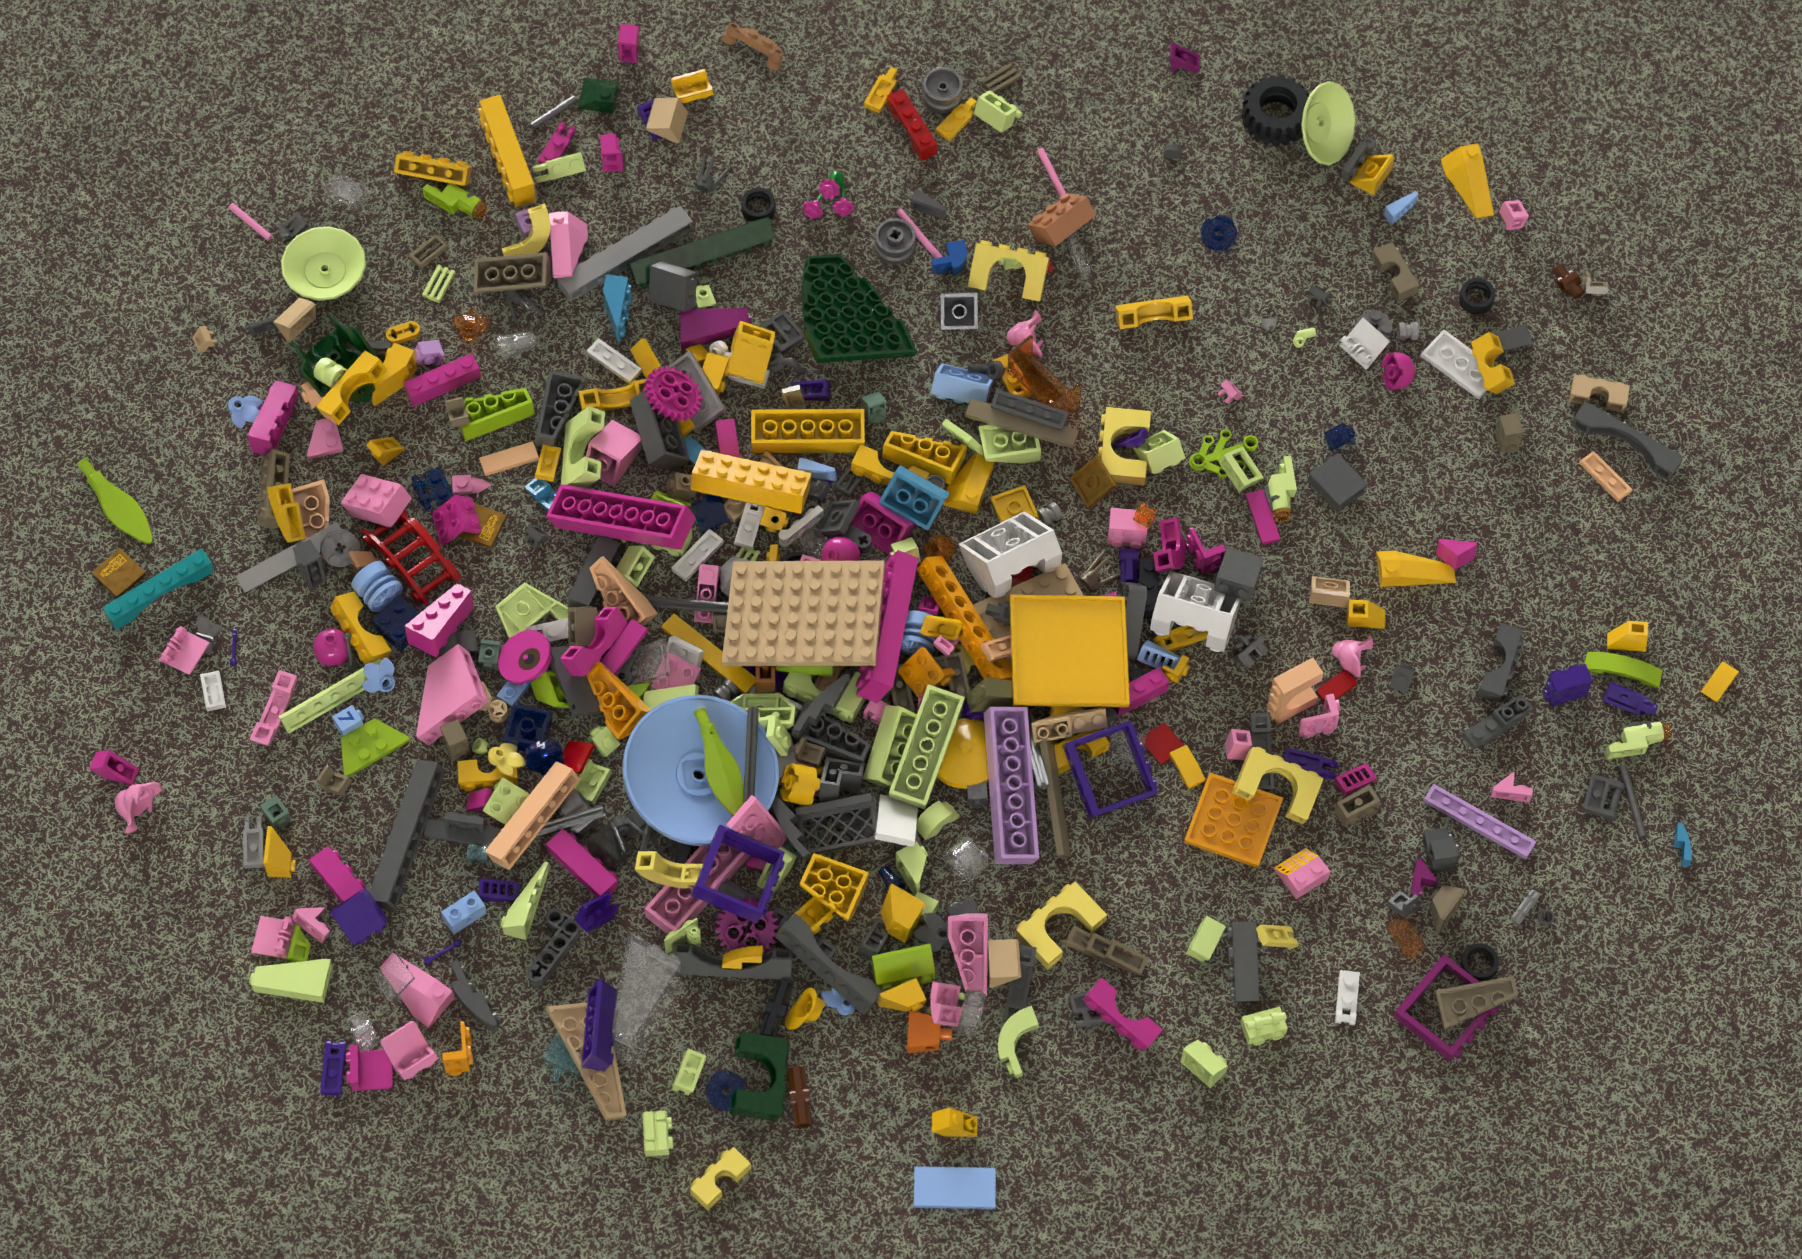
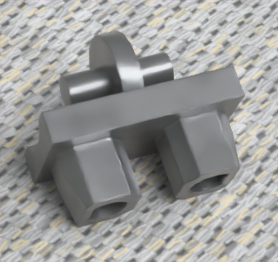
[1232,634,1269,669]

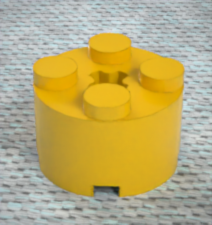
[780,763,820,806]

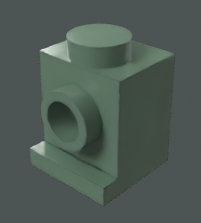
[478,639,501,671]
[260,795,291,829]

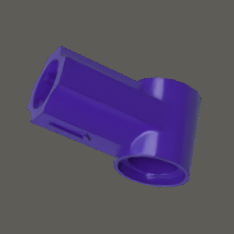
[1119,548,1139,583]

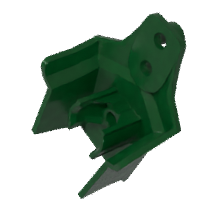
[290,312,376,404]

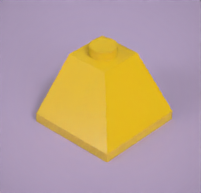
[263,826,296,878]
[880,884,926,943]
[877,978,926,1012]

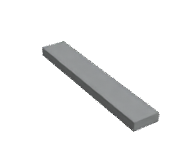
[235,522,340,593]

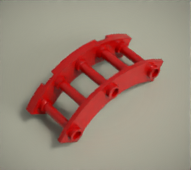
[360,509,462,605]

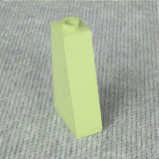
[249,959,333,1003]

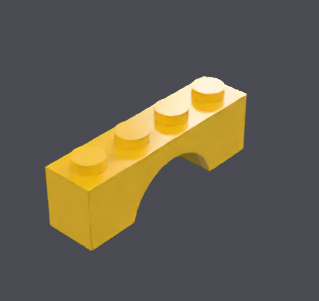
[1115,296,1193,329]
[316,351,387,426]
[578,379,647,411]
[850,444,930,486]
[330,591,391,665]

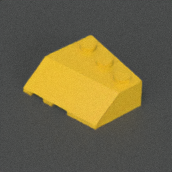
[799,853,869,921]

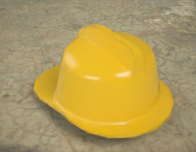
[785,987,825,1030]

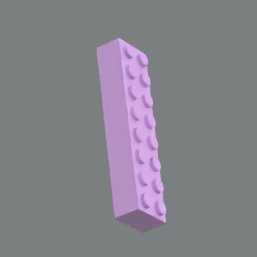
[984,707,1039,864]

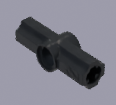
[759,979,794,1038]

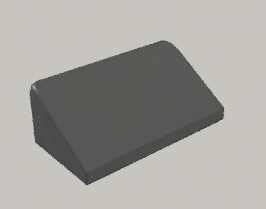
[248,314,281,336]

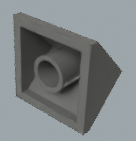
[940,292,978,330]

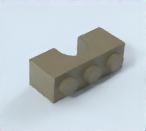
[1371,242,1420,302]

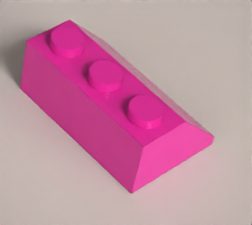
[850,491,916,556]

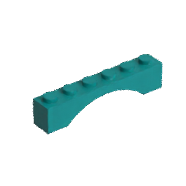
[103,548,214,631]

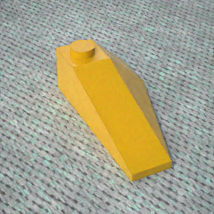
[944,445,995,515]
[1376,551,1456,587]

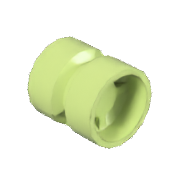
[313,357,347,388]

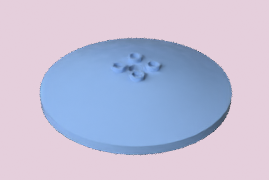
[622,695,779,846]

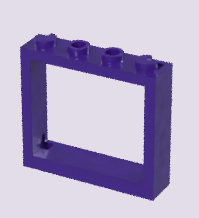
[1063,720,1158,819]
[691,824,785,924]

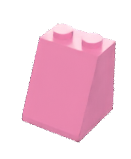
[586,420,642,487]

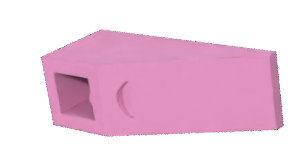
[694,564,721,624]

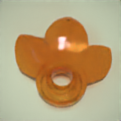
[453,308,490,341]

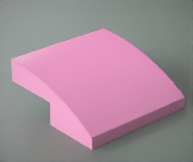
[930,981,963,1027]

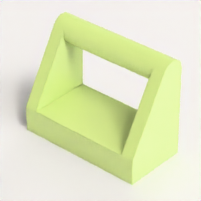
[1219,447,1264,493]

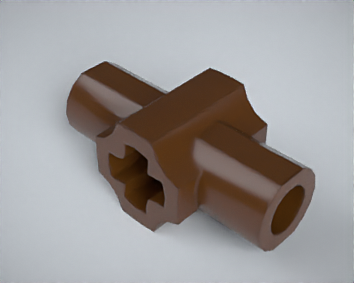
[1553,264,1585,299]

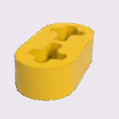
[386,321,421,345]

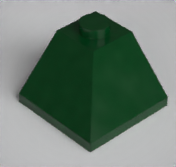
[578,77,620,114]

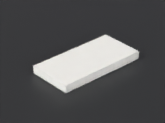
[1420,330,1487,399]
[875,794,918,847]

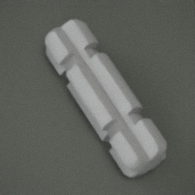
[1511,890,1540,924]

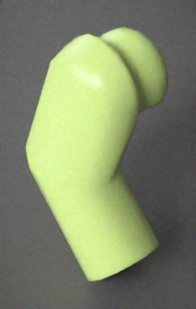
[1293,327,1316,348]

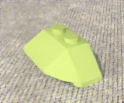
[730,693,796,730]

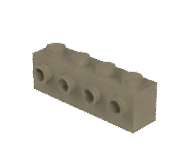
[257,449,290,530]

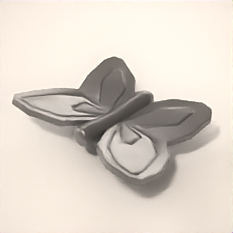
[195,615,222,655]

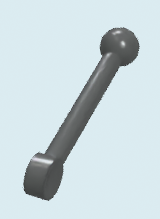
[343,633,356,672]

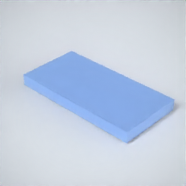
[914,1167,996,1209]

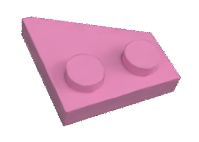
[307,418,343,460]

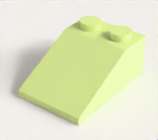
[978,424,1041,464]

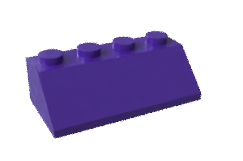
[581,979,619,1071]

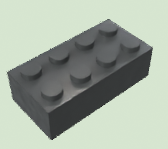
[630,391,690,471]

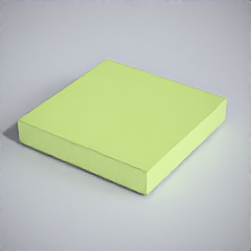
[942,419,984,456]

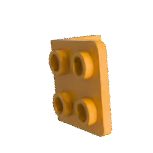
[898,647,956,699]
[442,1021,473,1076]

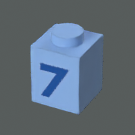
[332,705,364,737]

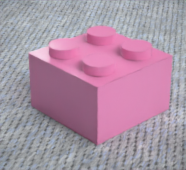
[1107,508,1149,549]

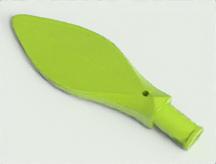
[77,457,152,544]
[694,708,744,817]

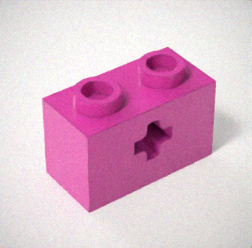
[618,24,640,63]

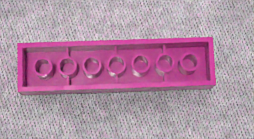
[546,484,696,550]
[856,550,919,703]

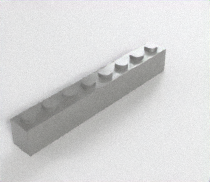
[557,205,693,302]

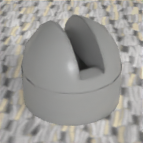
[1262,318,1277,331]

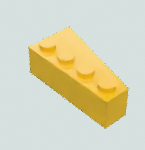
[882,431,967,485]

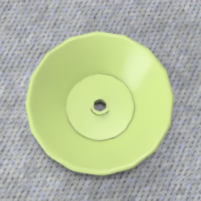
[1302,81,1355,165]
[281,226,366,301]

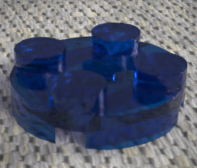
[1200,215,1237,251]
[525,740,565,775]
[706,1070,746,1111]

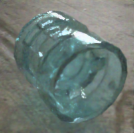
[466,842,489,864]

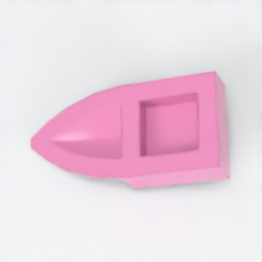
[452,475,491,495]

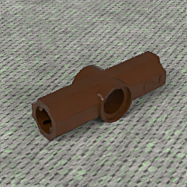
[787,1066,812,1129]

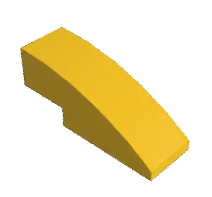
[267,483,305,543]

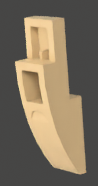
[1031,707,1108,743]

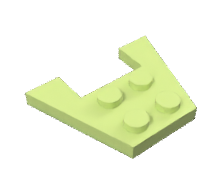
[495,582,568,639]

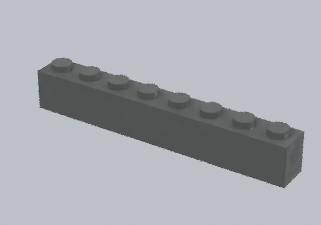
[369,760,445,911]

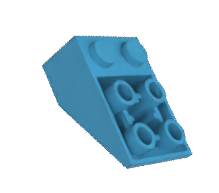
[603,274,632,343]

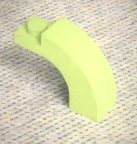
[998,1006,1039,1079]

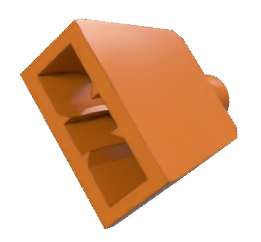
[907,1011,952,1053]

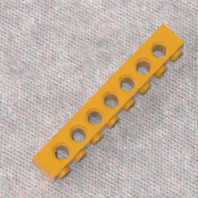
[916,556,1012,680]

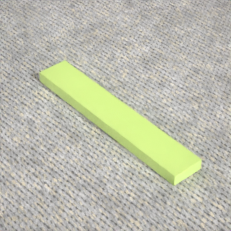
[279,658,382,734]

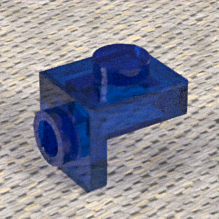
[1324,423,1356,450]

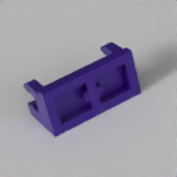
[574,892,618,933]

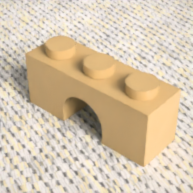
[1569,375,1630,413]

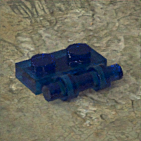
[411,466,454,510]

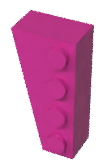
[247,380,299,455]
[405,584,474,657]

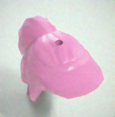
[1006,310,1043,357]
[1331,635,1373,677]
[115,782,162,834]

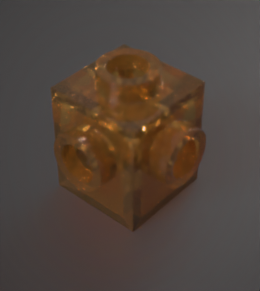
[923,535,957,562]

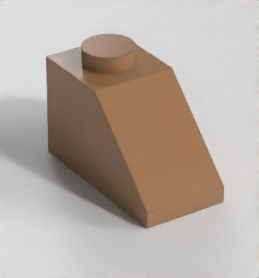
[349,551,380,575]

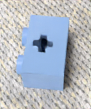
[441,891,487,935]

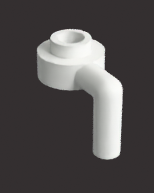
[709,340,730,358]

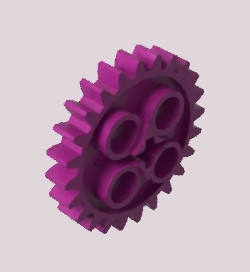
[715,895,780,954]

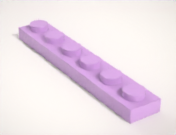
[1423,784,1536,859]

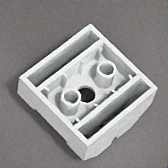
[958,511,1062,598]
[1150,571,1241,652]

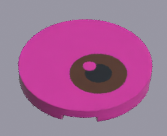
[498,630,552,685]

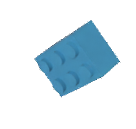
[879,465,949,531]

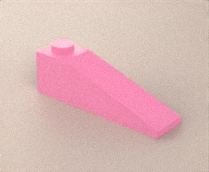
[549,211,588,278]
[948,913,988,996]
[380,953,454,1028]

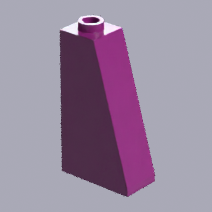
[680,308,751,350]

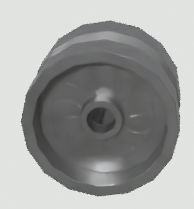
[923,67,963,114]
[875,218,916,265]

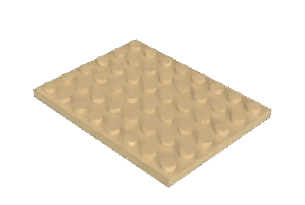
[722,561,886,666]

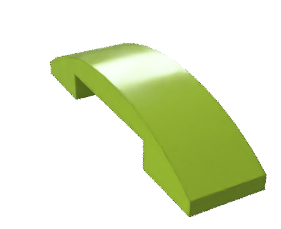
[1585,652,1663,688]

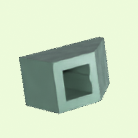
[861,392,886,424]

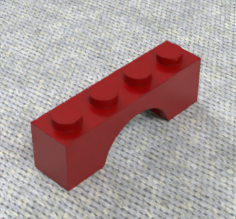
[887,89,937,161]

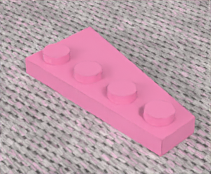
[726,795,788,849]

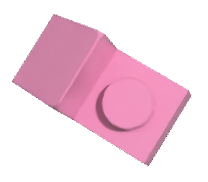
[1491,772,1533,802]
[292,908,330,944]

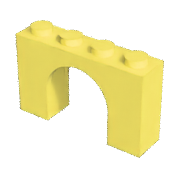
[967,240,1050,302]
[1098,407,1151,485]
[1232,747,1323,824]
[1016,882,1107,970]

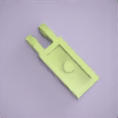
[533,152,586,183]

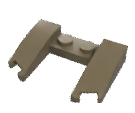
[891,651,970,714]

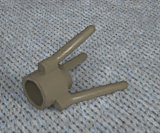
[1080,549,1120,590]

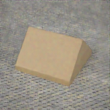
[645,98,688,143]
[274,297,316,343]
[1309,576,1350,608]
[987,939,1021,988]

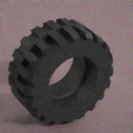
[1242,75,1310,146]

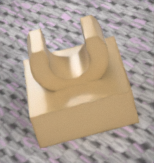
[193,326,217,352]

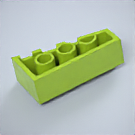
[459,388,535,441]

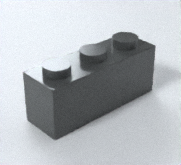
[293,539,327,590]

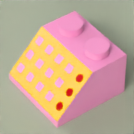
[1273,848,1330,899]

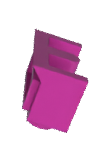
[600,133,624,172]

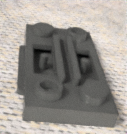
[550,646,603,717]

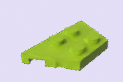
[341,718,410,777]

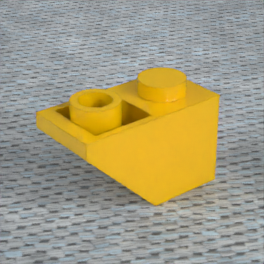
[702,352,729,397]
[1346,599,1385,629]
[1607,621,1648,652]
[932,1108,978,1137]

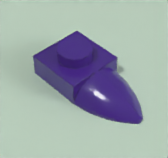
[1112,427,1149,449]

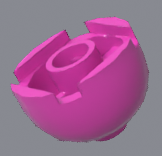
[1381,352,1416,390]
[821,537,860,561]
[313,628,352,667]

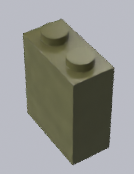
[967,678,1021,713]

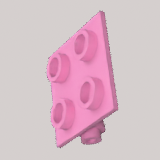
[159,626,210,675]
[651,652,701,690]
[251,916,297,959]

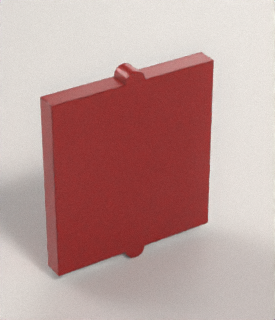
[1139,722,1185,765]
[558,741,595,774]

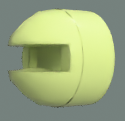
[472,738,489,755]

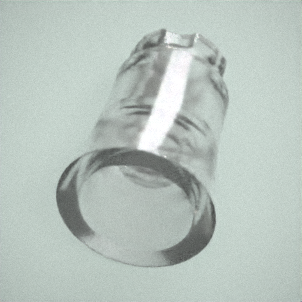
[495,330,537,361]

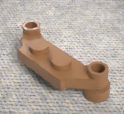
[722,23,783,71]

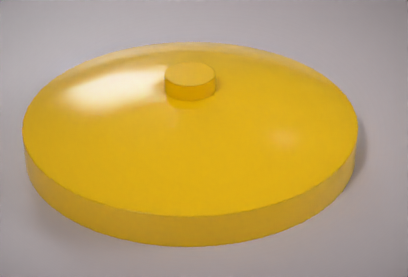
[937,719,989,789]

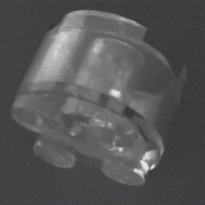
[943,836,988,884]

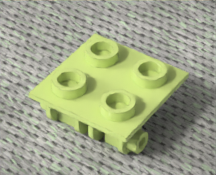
[482,777,530,825]
[664,917,701,955]

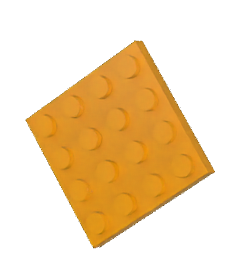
[1184,772,1283,868]

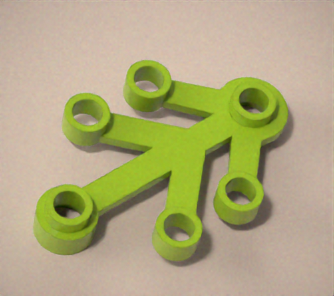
[1189,429,1258,479]

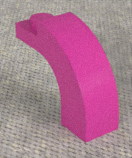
[1153,517,1186,573]

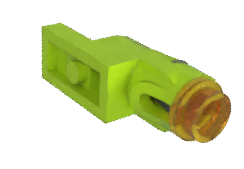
[423,183,488,219]

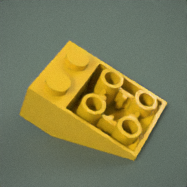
[727,321,775,384]
[372,343,417,406]

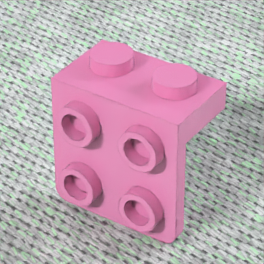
[1298,694,1340,738]
[380,1021,438,1081]

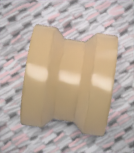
[488,700,508,723]

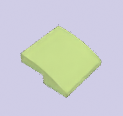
[574,759,612,805]

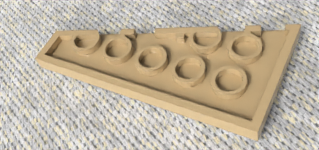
[546,1002,627,1120]

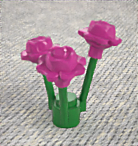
[802,171,855,219]

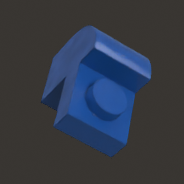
[931,240,967,277]

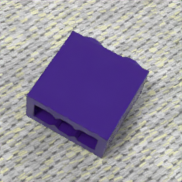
[1543,664,1593,706]
[330,887,388,945]

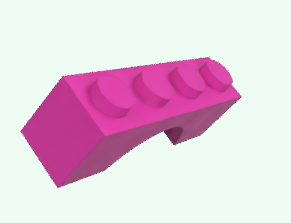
[560,607,628,677]
[1083,978,1163,1051]

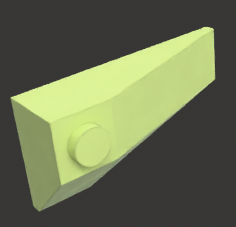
[501,862,550,940]

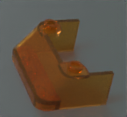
[1008,335,1082,413]

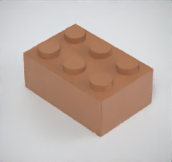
[1028,193,1096,246]

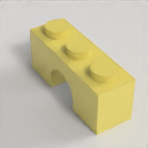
[690,1147,751,1210]

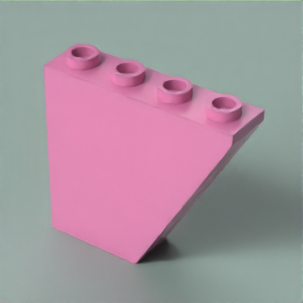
[416,644,488,745]

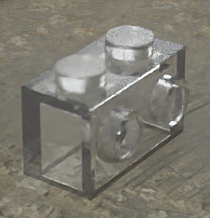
[324,173,369,212]

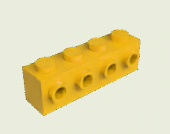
[394,151,472,186]

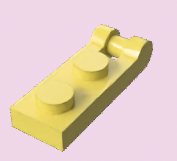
[1256,924,1299,950]

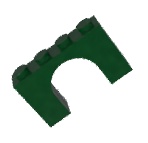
[729,1031,789,1121]

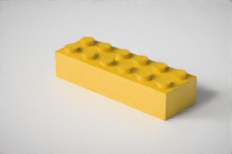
[478,95,536,208]
[751,409,865,454]
[690,450,812,514]

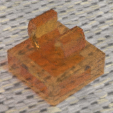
[1132,502,1158,529]

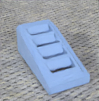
[1384,191,1418,225]
[797,458,838,481]
[1137,640,1181,670]

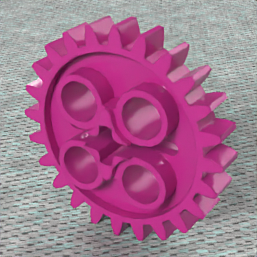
[643,365,703,422]

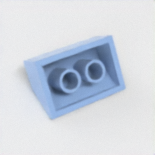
[931,363,994,404]

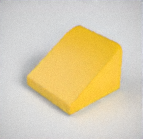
[686,344,708,366]

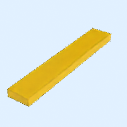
[630,338,695,438]
[661,614,756,694]

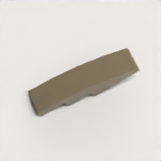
[1064,925,1148,976]

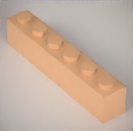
[485,761,580,870]

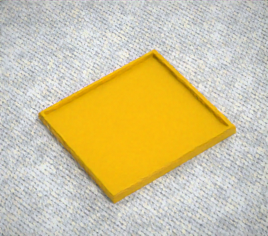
[1009,594,1130,707]

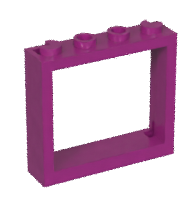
[1393,955,1500,1061]

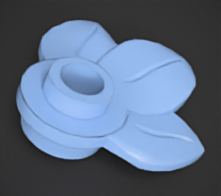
[228,396,263,429]
[362,657,395,693]
[821,988,855,1015]

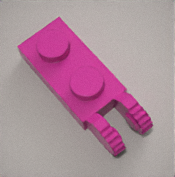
[538,121,576,164]

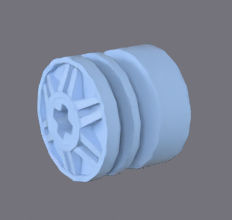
[351,561,403,612]
[900,610,935,656]

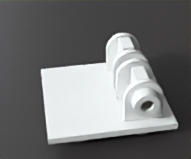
[1340,317,1390,369]

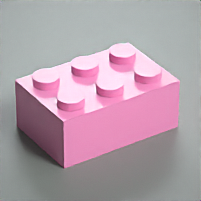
[341,474,412,527]

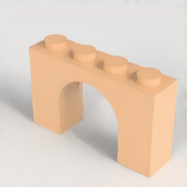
[1266,658,1323,725]

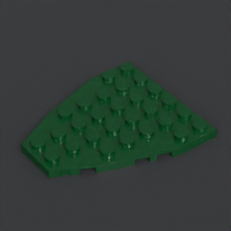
[801,254,917,363]

